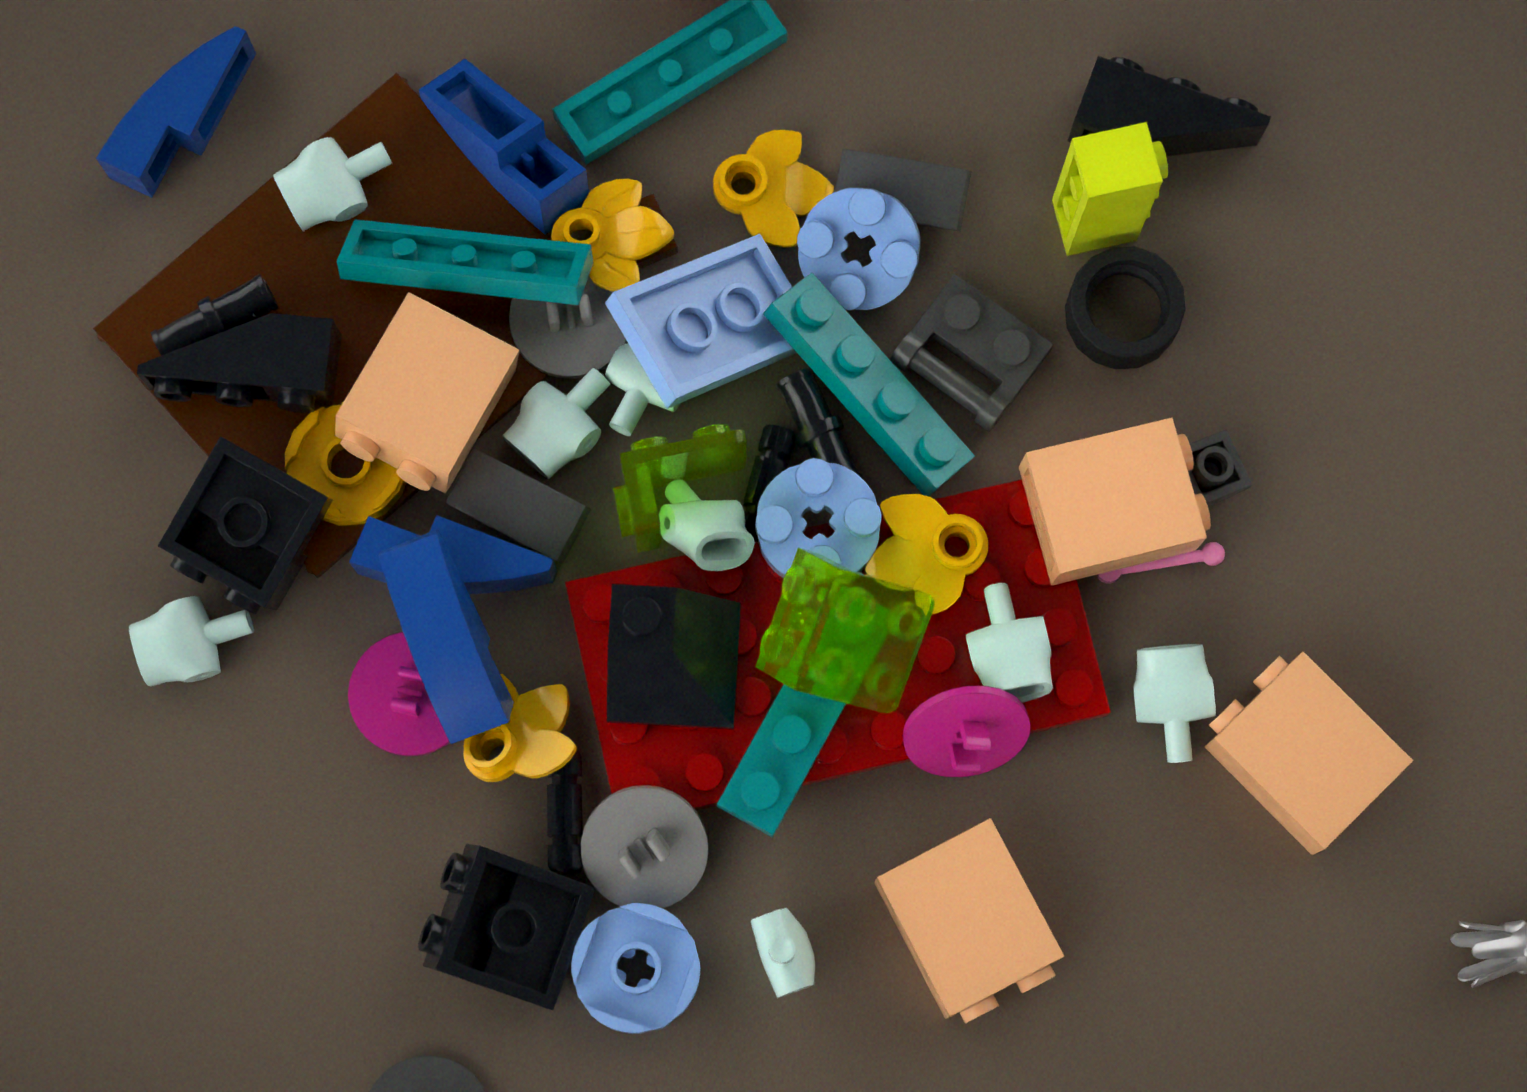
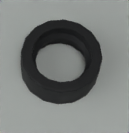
[1065,246,1186,369]

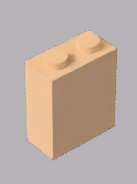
[335,292,519,494]
[1019,418,1211,586]
[1204,651,1414,855]
[874,818,1064,1024]

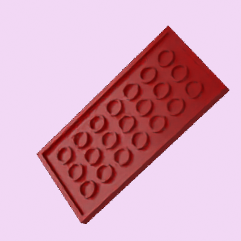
[565,479,1111,810]

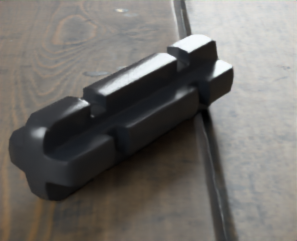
[743,424,795,542]
[547,750,583,874]

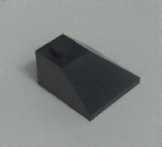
[607,584,741,730]

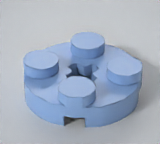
[797,187,921,310]
[755,458,882,587]
[571,903,701,1034]

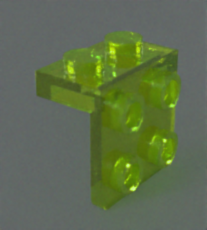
[613,424,747,553]
[755,548,935,713]

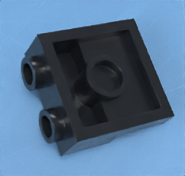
[158,436,333,614]
[418,844,596,1010]

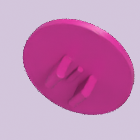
[348,632,450,756]
[903,686,1030,777]

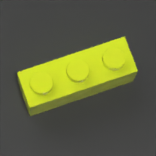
[1052,122,1168,256]

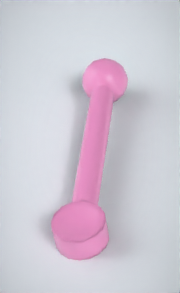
[1097,542,1225,584]

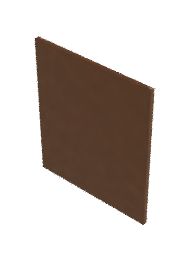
[93,72,551,578]

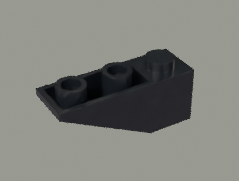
[1068,56,1271,156]
[137,313,342,413]

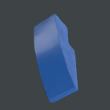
[96,26,256,198]
[419,59,589,235]
[349,515,558,594]
[378,529,514,744]

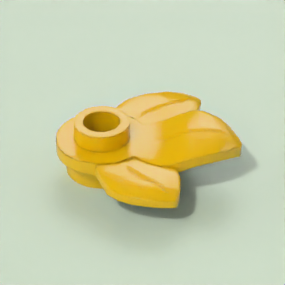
[713,130,834,248]
[551,179,674,291]
[865,494,988,616]
[463,674,577,782]

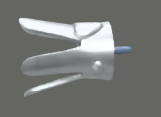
[1450,920,1527,988]

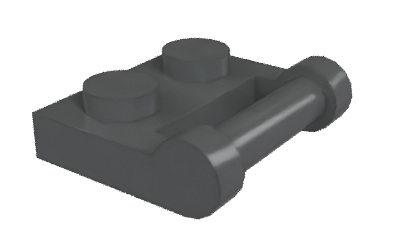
[890,274,1053,432]

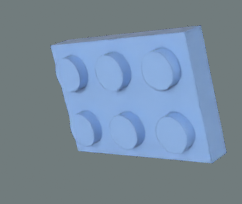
[605,234,797,409]

